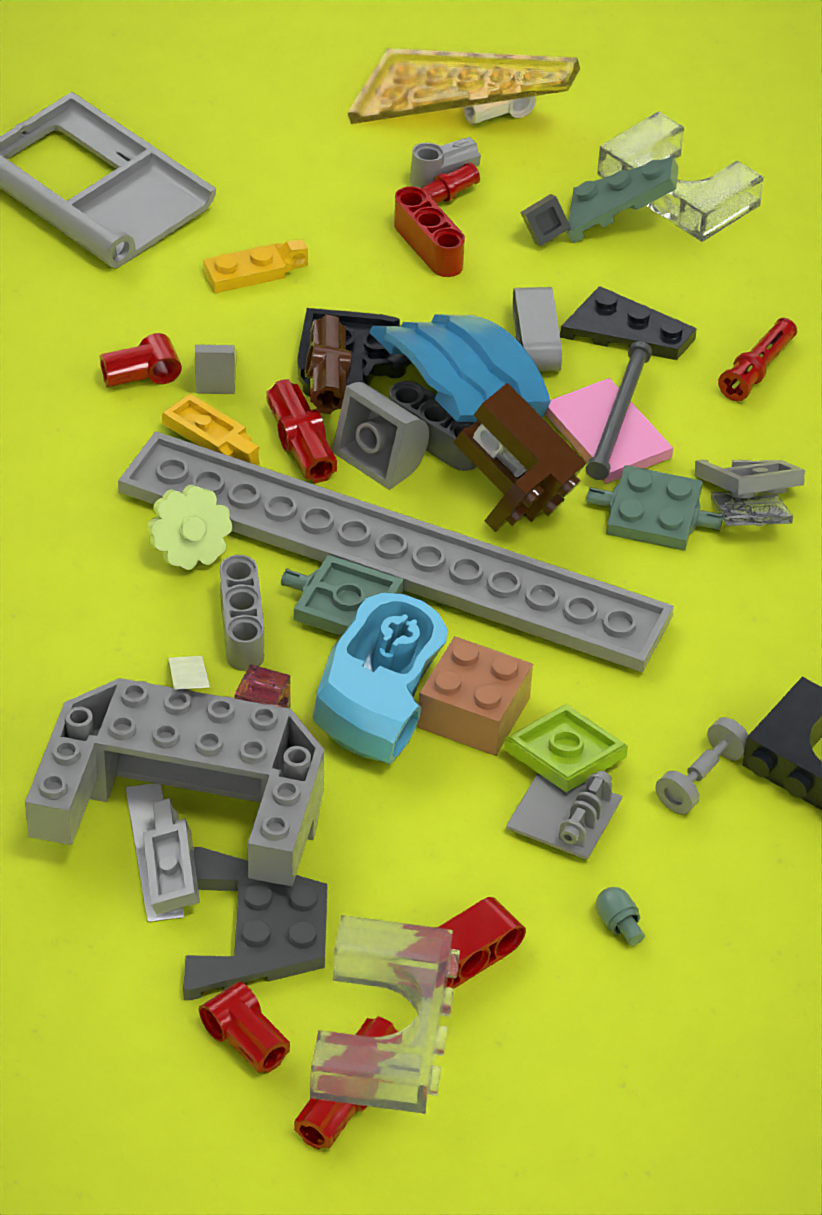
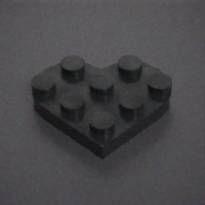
[297,308,412,397]

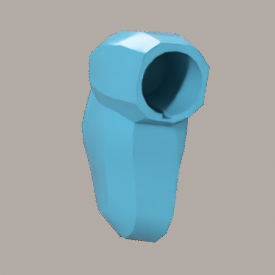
[313,593,448,765]

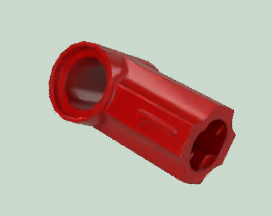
[99,333,182,387]
[198,981,290,1073]

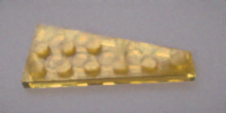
[348,48,580,124]

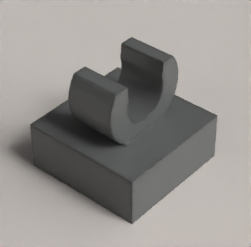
[520,194,571,246]

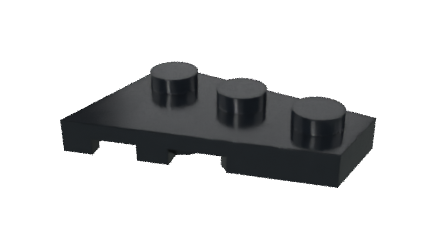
[560,286,697,360]

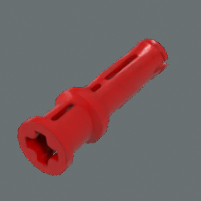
[718,317,797,401]

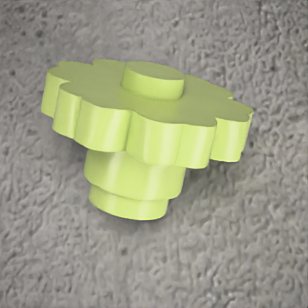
[147,485,233,570]

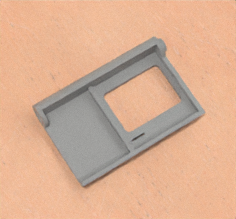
[0,92,216,268]

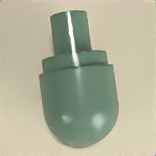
[596,887,645,946]

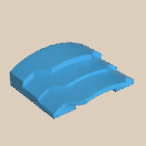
[369,314,551,422]

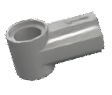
[410,137,481,188]

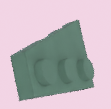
[567,156,679,243]

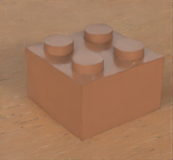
[418,636,533,756]

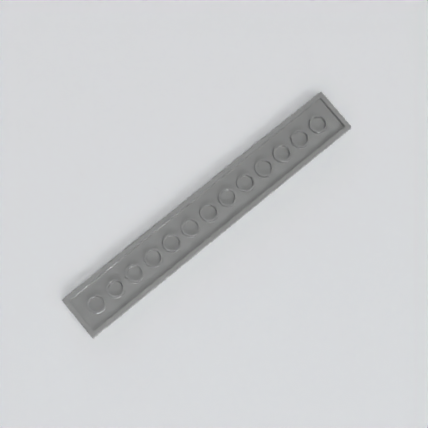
[118,431,674,672]

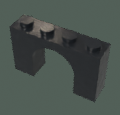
[742,676,822,810]

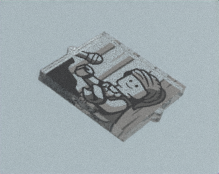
[711,491,793,526]

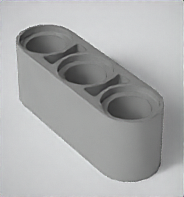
[513,287,562,372]
[220,555,264,671]

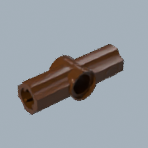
[305,315,352,414]

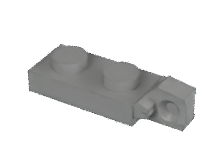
[143,798,200,915]

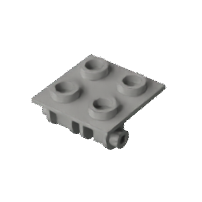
[506,771,622,860]

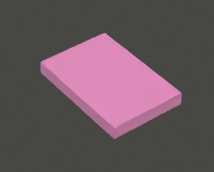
[545,378,673,483]

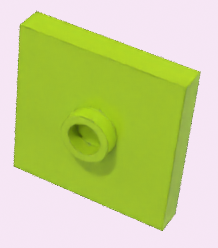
[504,704,628,793]

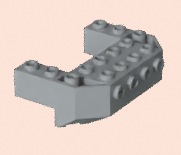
[25,678,324,886]

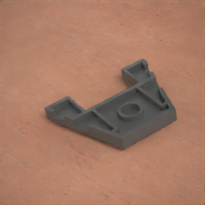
[183,847,327,1000]

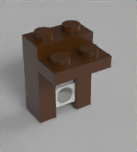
[453,383,587,532]

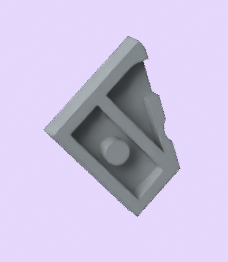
[695,460,805,498]

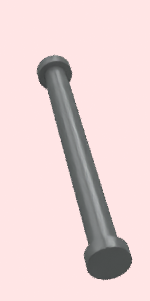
[586,341,652,480]

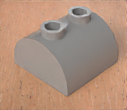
[332,382,429,490]

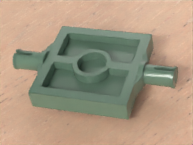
[586,465,723,551]
[281,555,404,636]

